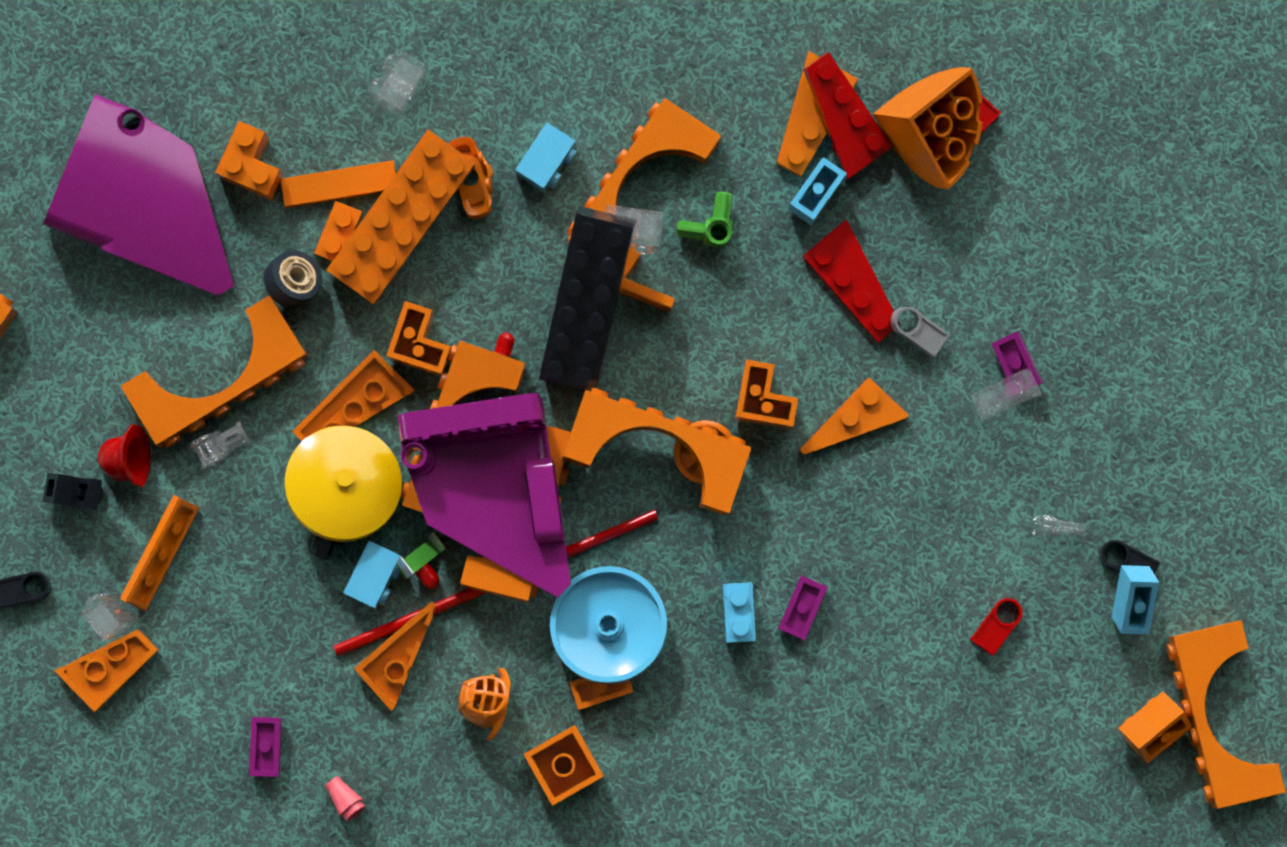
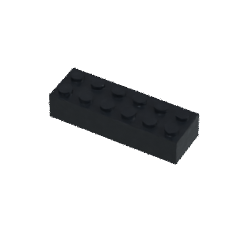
[539,206,637,392]

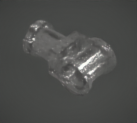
[189,420,252,471]

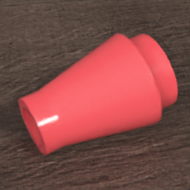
[325,776,365,821]

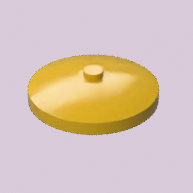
[284,426,402,542]

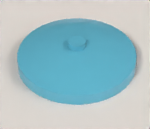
[550,566,667,684]

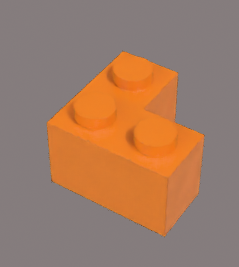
[215,121,284,201]
[386,301,451,377]
[735,359,798,430]

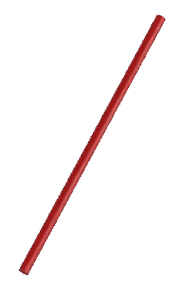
[333,509,659,656]

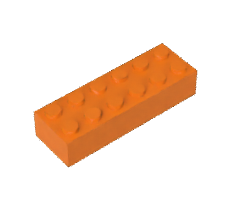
[326,129,475,305]

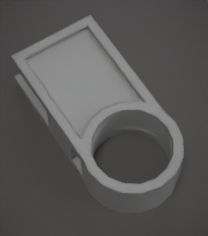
[891,307,950,357]

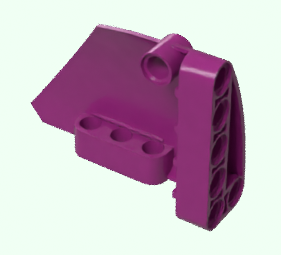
[43,94,234,295]
[397,393,571,598]

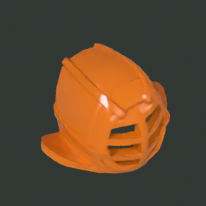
[458,668,511,742]

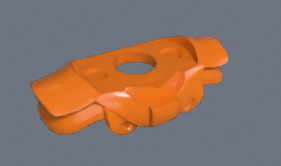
[449,136,494,219]

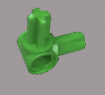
[676,192,733,249]

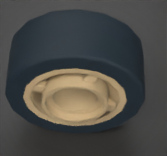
[264,250,322,308]

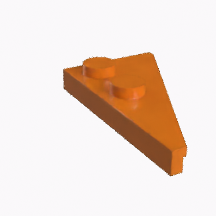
[799,377,909,455]
[354,601,437,711]

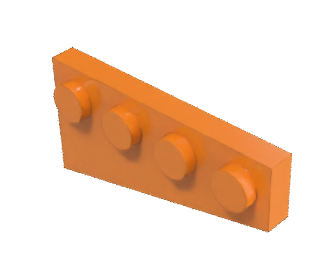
[776,51,858,178]
[292,350,415,441]

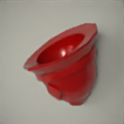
[98,424,150,488]

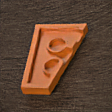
[54,629,159,712]

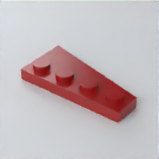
[803,52,893,180]
[803,219,900,343]

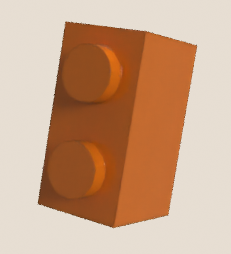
[1118,691,1192,764]

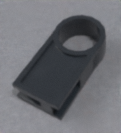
[1099,540,1161,575]
[0,572,51,608]

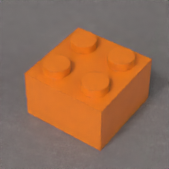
[524,724,604,806]

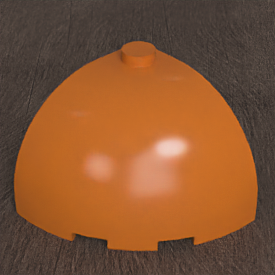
[873,67,983,190]

